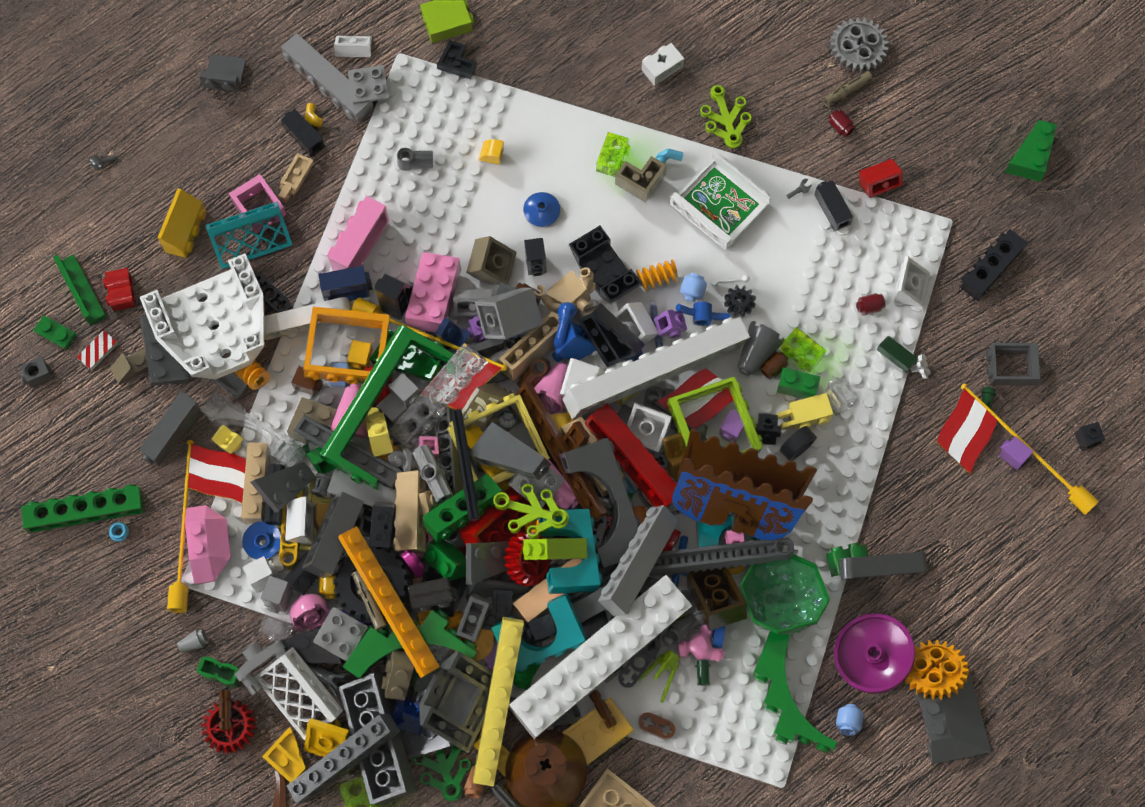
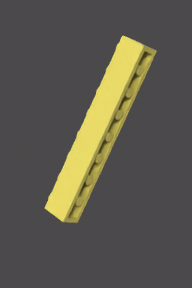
[473,617,524,787]

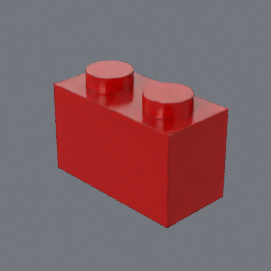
[859,159,903,198]

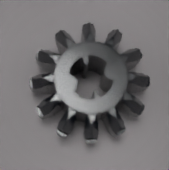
[724,285,756,318]

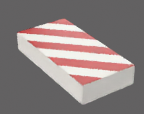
[77,330,118,371]

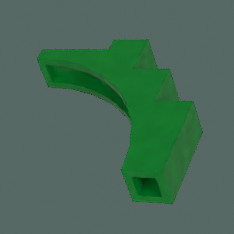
[343,609,479,679]
[752,631,837,753]

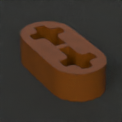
[638,712,676,740]

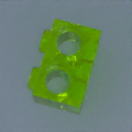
[596,132,631,177]
[780,327,826,372]
[338,776,377,807]

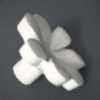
[911,354,931,379]

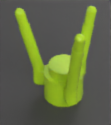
[638,650,680,703]

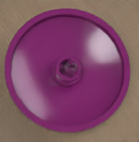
[834,613,915,694]

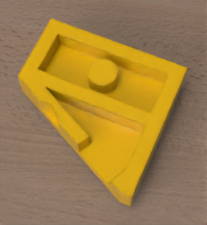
[262,727,307,783]

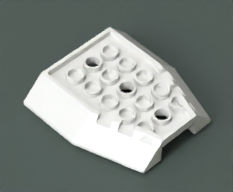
[140,254,264,379]

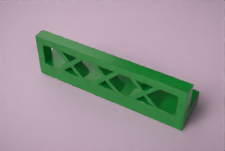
[53,254,107,326]

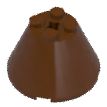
[505,730,587,807]

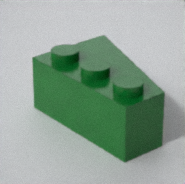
[1004,120,1057,182]

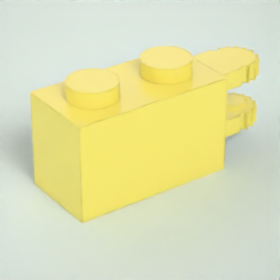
[776,393,833,431]
[365,407,393,457]

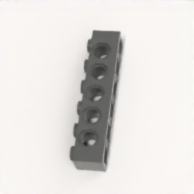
[286,714,400,803]

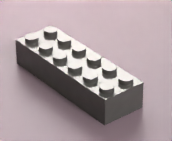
[339,673,417,805]

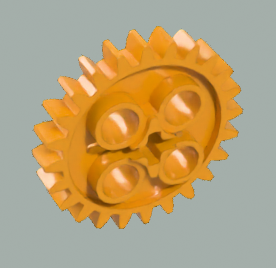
[905,640,969,700]

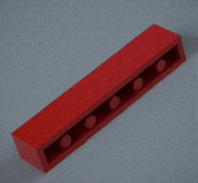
[584,403,677,508]

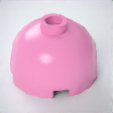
[290,594,330,632]

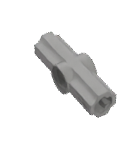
[413,444,453,504]

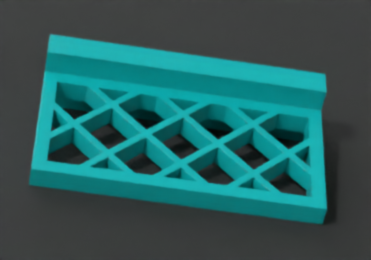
[206,201,293,269]

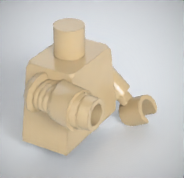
[534,268,595,313]

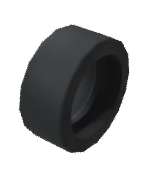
[780,426,817,461]

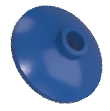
[523,192,560,227]
[242,521,281,560]

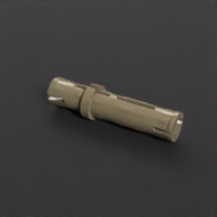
[822,71,873,107]
[351,571,387,630]

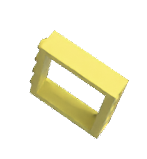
[447,393,550,484]

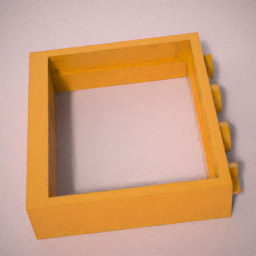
[303,306,390,384]

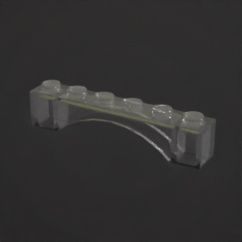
[200,392,307,468]

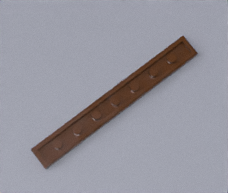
[516,382,607,523]

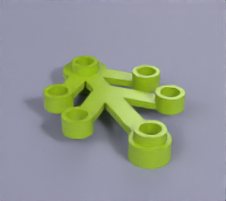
[700,85,751,149]
[493,484,569,539]

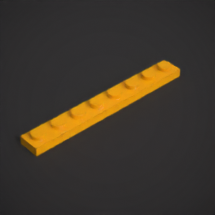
[338,526,440,678]

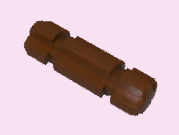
[219,690,231,731]
[589,690,617,728]

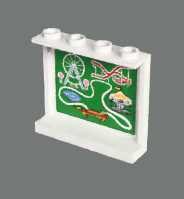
[670,152,771,250]

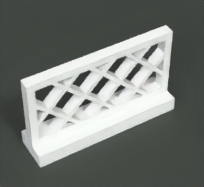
[254,647,343,740]

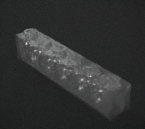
[389,343,487,448]

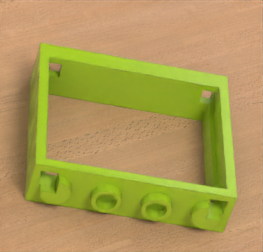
[667,377,763,453]

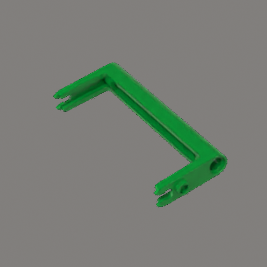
[319,325,457,490]

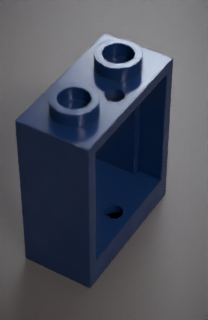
[318,266,373,301]

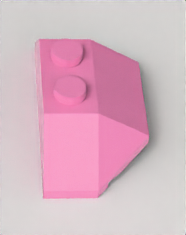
[185,505,231,585]

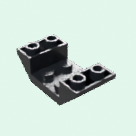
[569,225,642,304]

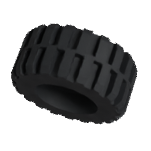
[333,546,413,624]

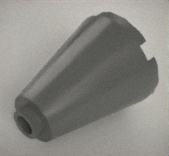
[737,321,785,376]

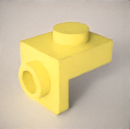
[211,425,243,454]

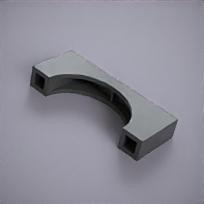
[559,438,640,568]

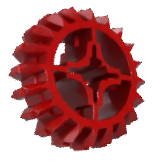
[503,532,552,586]
[201,699,257,754]

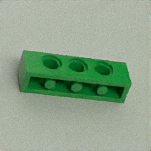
[423,473,502,542]

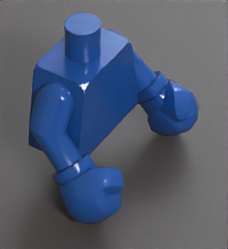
[552,302,596,363]

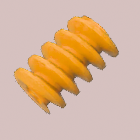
[636,259,678,291]
[234,360,270,390]

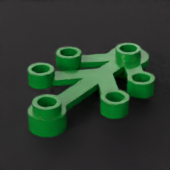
[414,745,471,802]

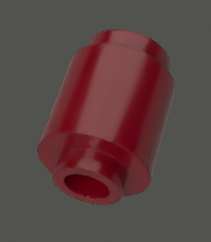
[829,110,856,137]
[856,293,886,316]

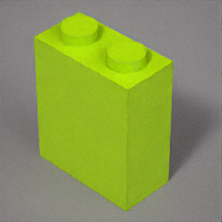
[420,0,474,43]
[523,538,587,560]

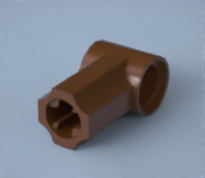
[517,357,551,388]

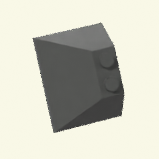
[419,651,493,753]
[912,673,991,765]

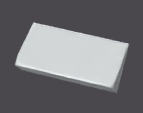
[334,36,372,57]

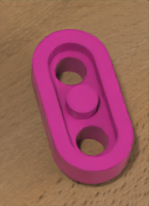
[400,550,424,579]

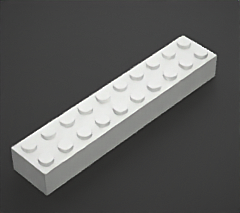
[562,317,750,420]
[508,575,692,739]

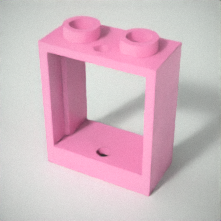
[229,174,287,233]

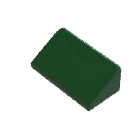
[877,336,918,373]

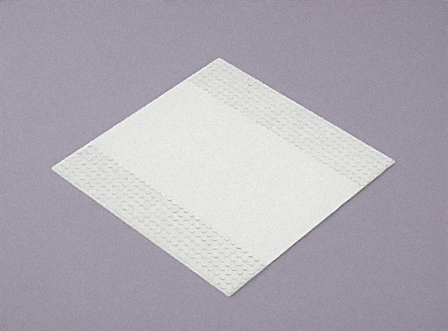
[181,53,953,788]

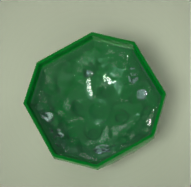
[740,554,830,635]

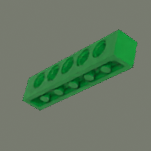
[21,484,145,533]

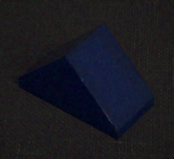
[392,697,423,734]

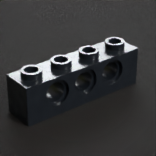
[960,229,1028,301]

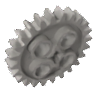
[830,17,889,73]

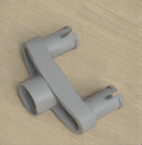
[235,640,287,695]

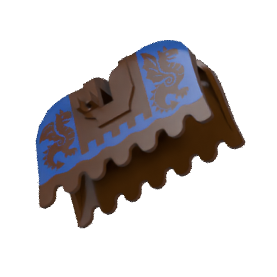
[672,429,817,540]

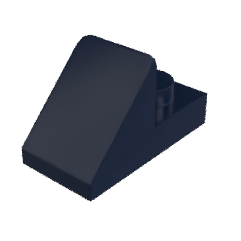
[435,318,470,351]

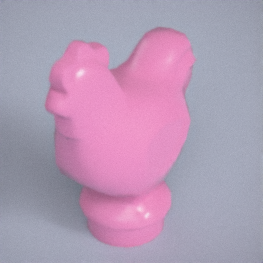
[677,625,725,662]

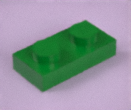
[33,315,76,350]

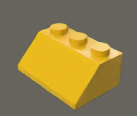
[158,188,207,258]

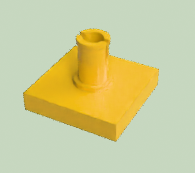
[304,718,349,757]

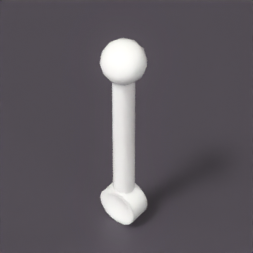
[710,275,750,286]

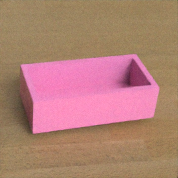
[328,196,389,271]
[405,252,461,333]

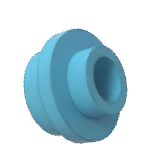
[109,522,129,542]

